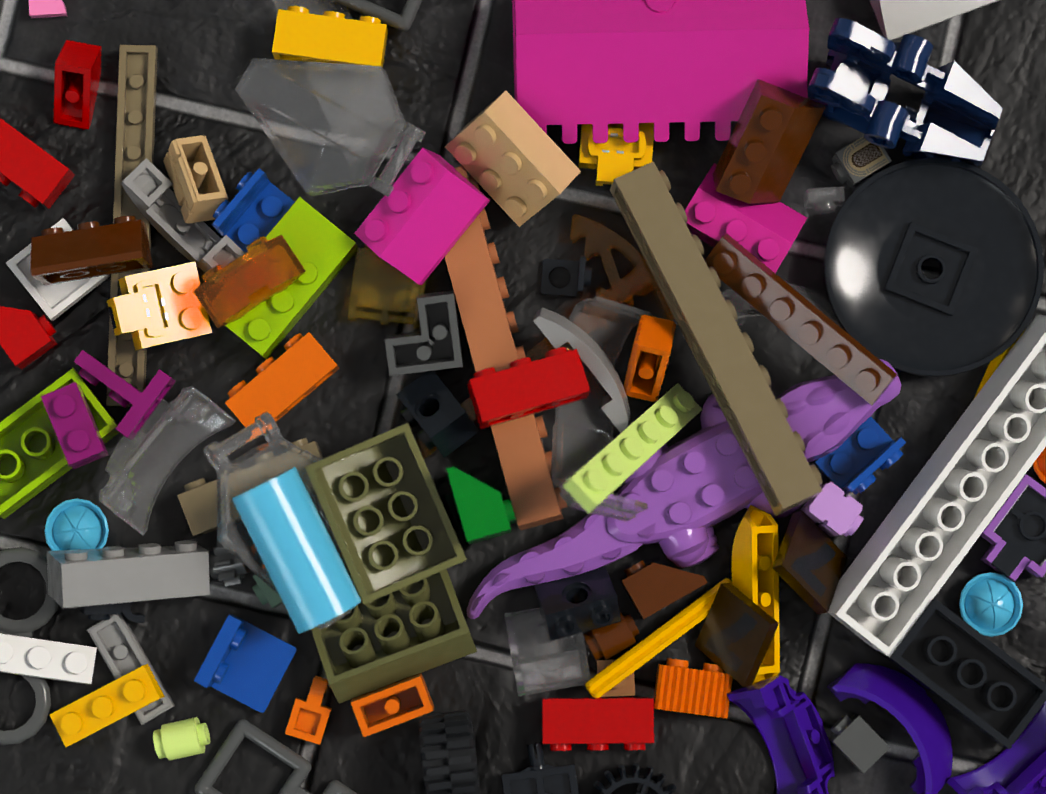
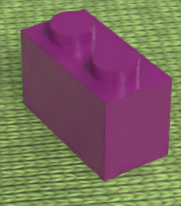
[41,382,108,469]

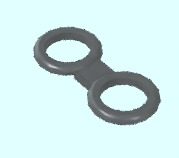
[0,547,59,746]

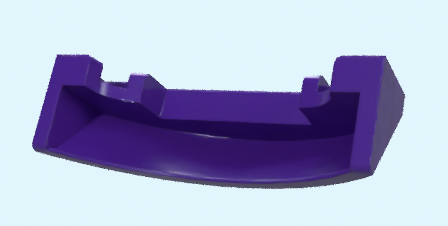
[827,663,953,794]
[727,675,835,794]
[946,701,1046,794]

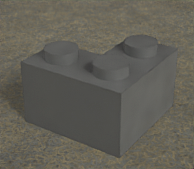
[385,290,464,376]

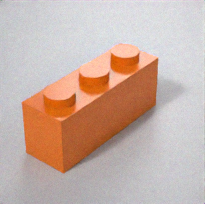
[225,332,340,439]

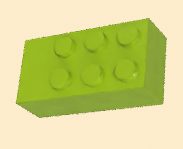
[206,197,359,360]
[0,368,120,519]

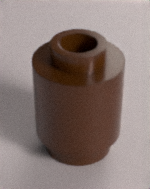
[583,612,640,661]

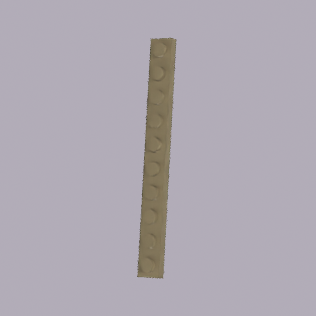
[106,45,158,407]

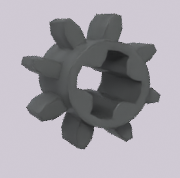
[209,539,252,587]

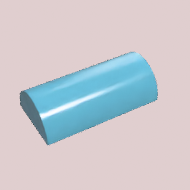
[232,466,362,634]

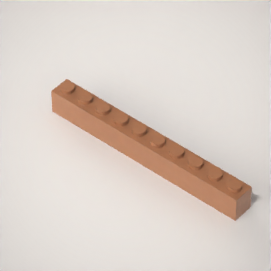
[445,166,567,530]

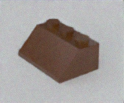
[713,79,826,204]
[30,215,153,285]

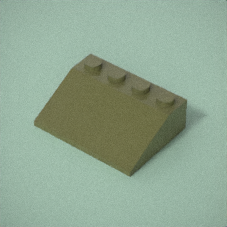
[305,423,467,605]
[311,569,477,704]

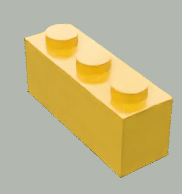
[272,6,388,75]

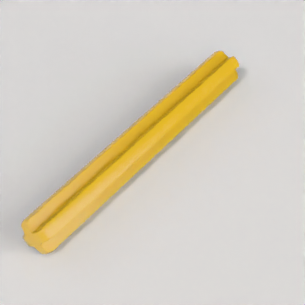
[585,578,732,699]

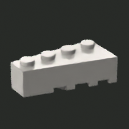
[46,540,210,608]

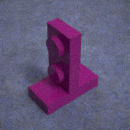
[73,350,176,440]

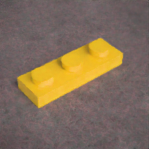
[50,664,164,747]

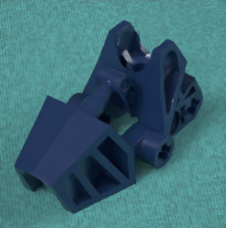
[808,18,1003,168]

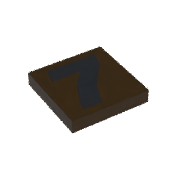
[772,511,847,615]
[695,583,779,687]

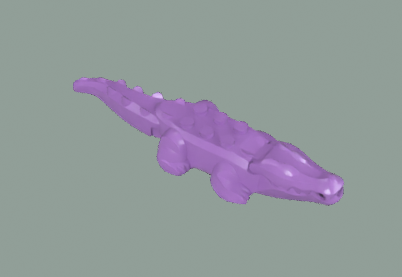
[467,359,901,619]

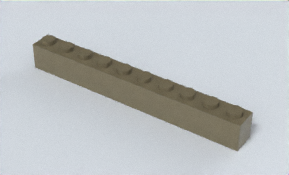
[610,161,823,516]

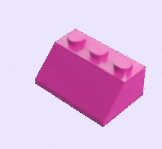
[354,148,490,285]
[685,163,807,273]

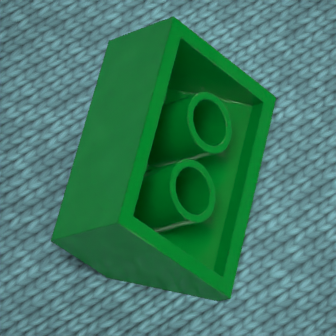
[446,467,516,545]

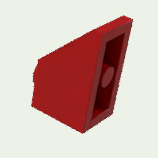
[54,40,102,130]
[0,306,57,369]

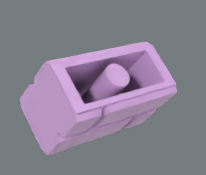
[801,482,864,537]

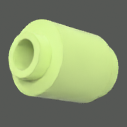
[153,717,210,761]

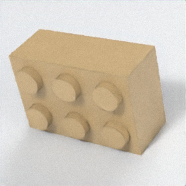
[445,90,581,227]

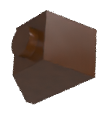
[620,560,708,619]

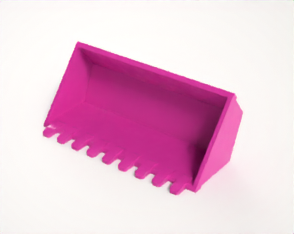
[512,0,809,144]

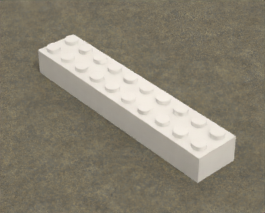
[827,314,1046,657]

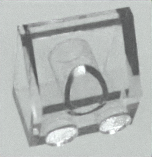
[504,608,590,696]

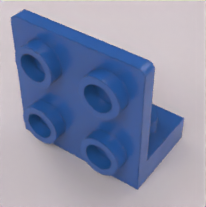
[212,168,295,257]
[813,416,906,495]
[194,615,297,713]

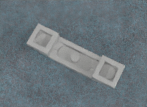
[120,158,249,285]
[533,307,631,433]

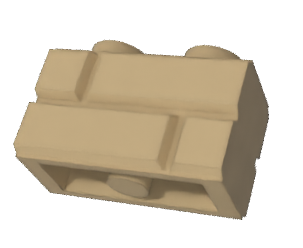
[163,135,228,224]

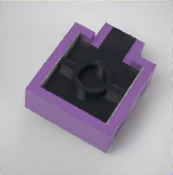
[980,474,1046,581]

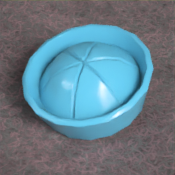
[44,498,109,551]
[959,572,1023,637]

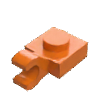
[285,675,332,745]

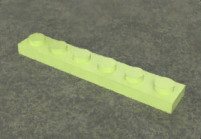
[563,383,702,514]

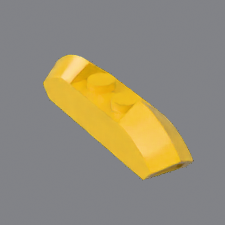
[732,505,780,684]

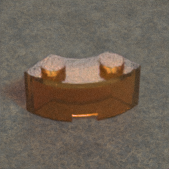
[193,235,306,328]

